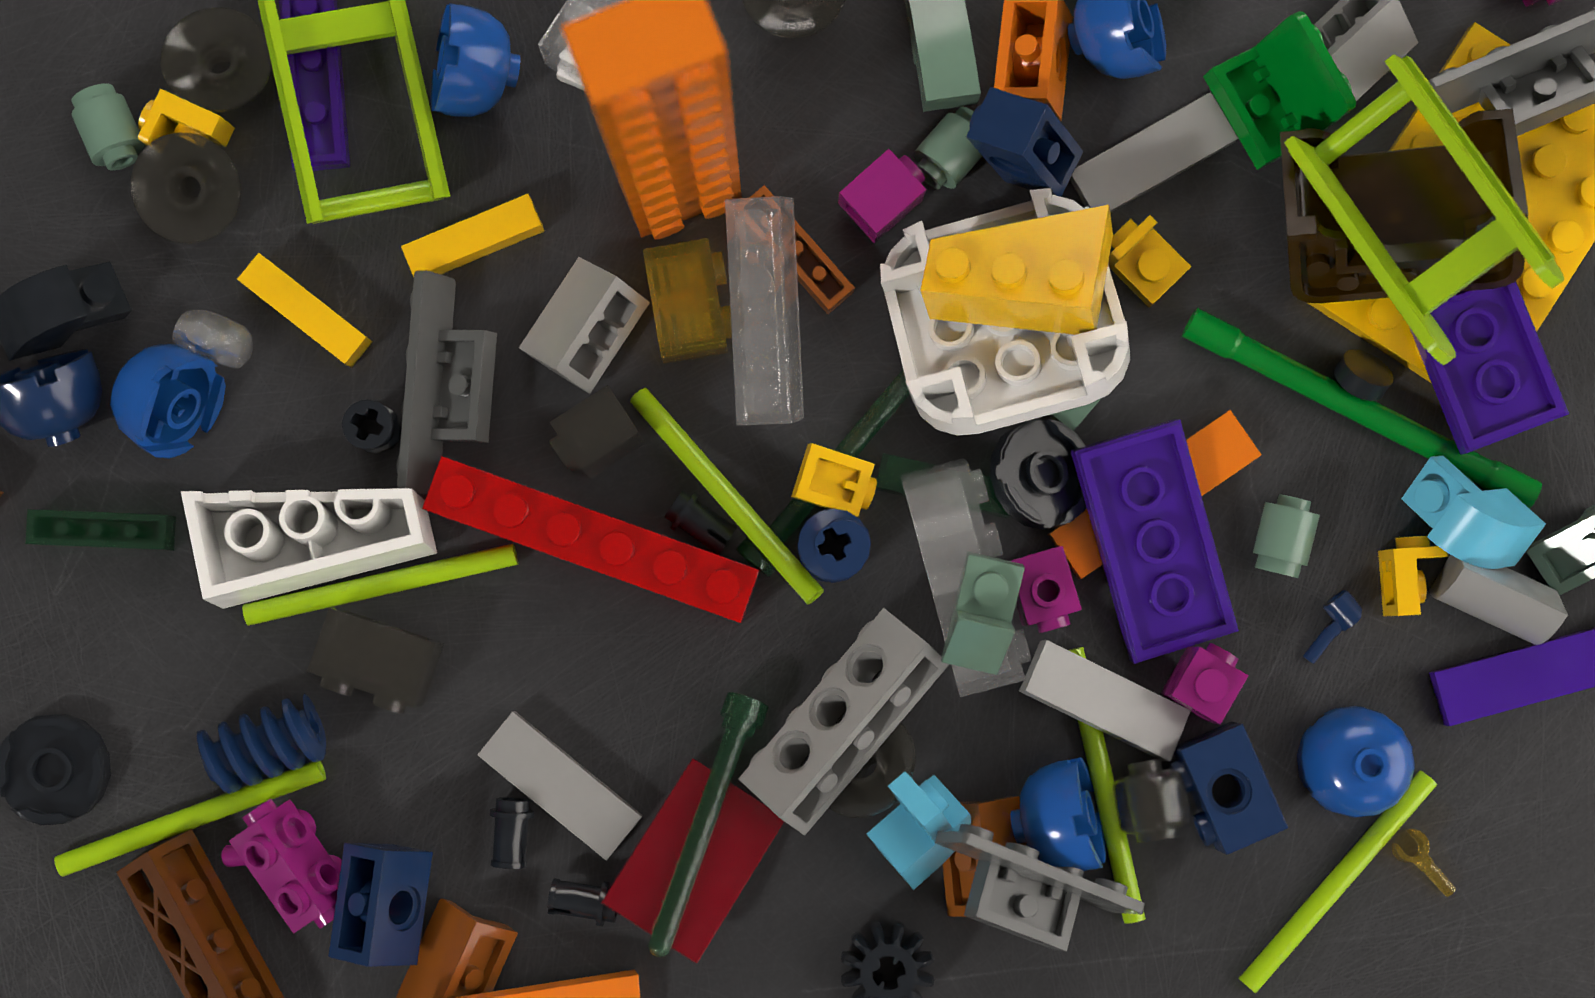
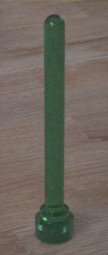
[736,369,910,578]
[648,692,769,957]

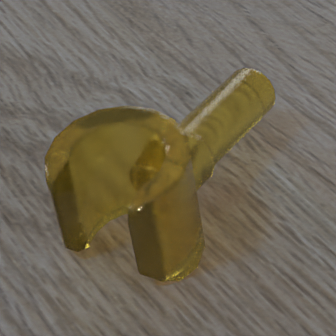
[1392,829,1456,897]

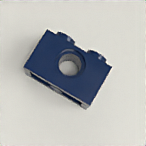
[966,87,1083,197]
[1170,722,1288,855]
[328,843,433,967]

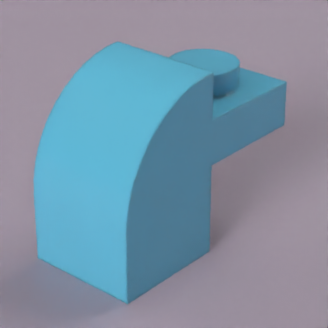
[1401,455,1546,569]
[867,771,971,890]

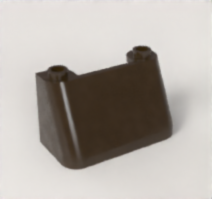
[1280,108,1529,303]

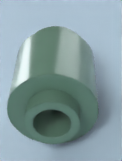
[71,84,145,170]
[913,106,982,189]
[1253,494,1320,578]

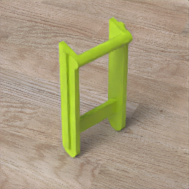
[257,0,450,224]
[1284,54,1564,365]

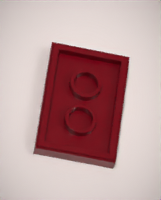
[600,759,785,964]

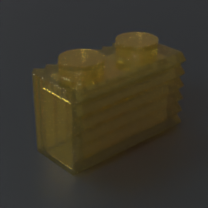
[643,238,736,364]

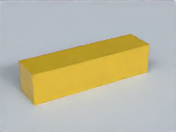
[401,194,545,277]
[237,253,373,368]

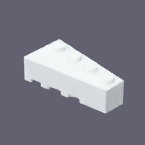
[181,488,437,609]

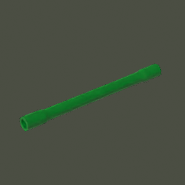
[1182,307,1542,509]

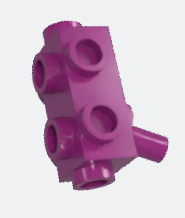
[221,798,342,934]

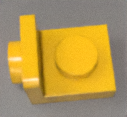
[138,89,235,153]
[1108,215,1191,308]
[791,443,877,517]
[1378,536,1449,616]

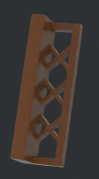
[116,829,284,998]

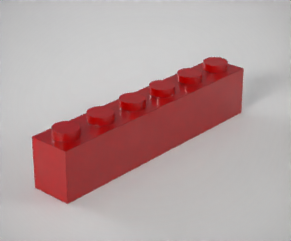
[422,456,760,623]

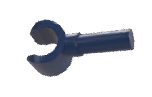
[1303,590,1362,664]

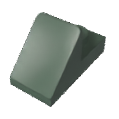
[1526,505,1595,596]
[941,552,1025,675]

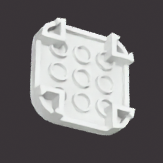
[880,188,1130,436]

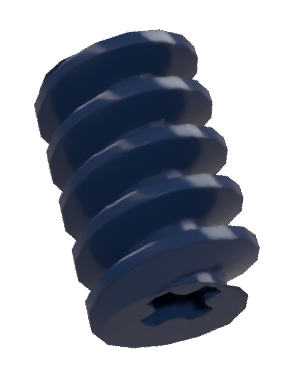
[797,508,871,583]
[196,693,326,794]

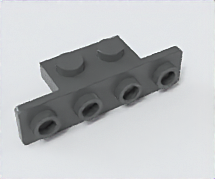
[1429,7,1595,136]
[397,270,497,495]
[935,824,1145,951]

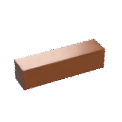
[738,185,855,315]

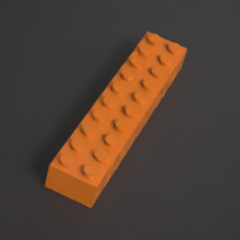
[561,0,742,239]

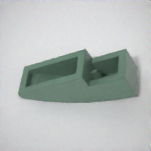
[905,0,981,112]

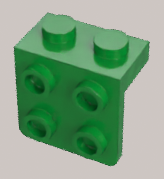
[1203,11,1356,170]

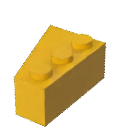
[920,204,1113,335]

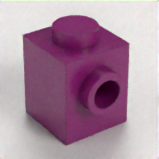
[838,149,926,244]
[1011,545,1082,633]
[1160,643,1249,725]

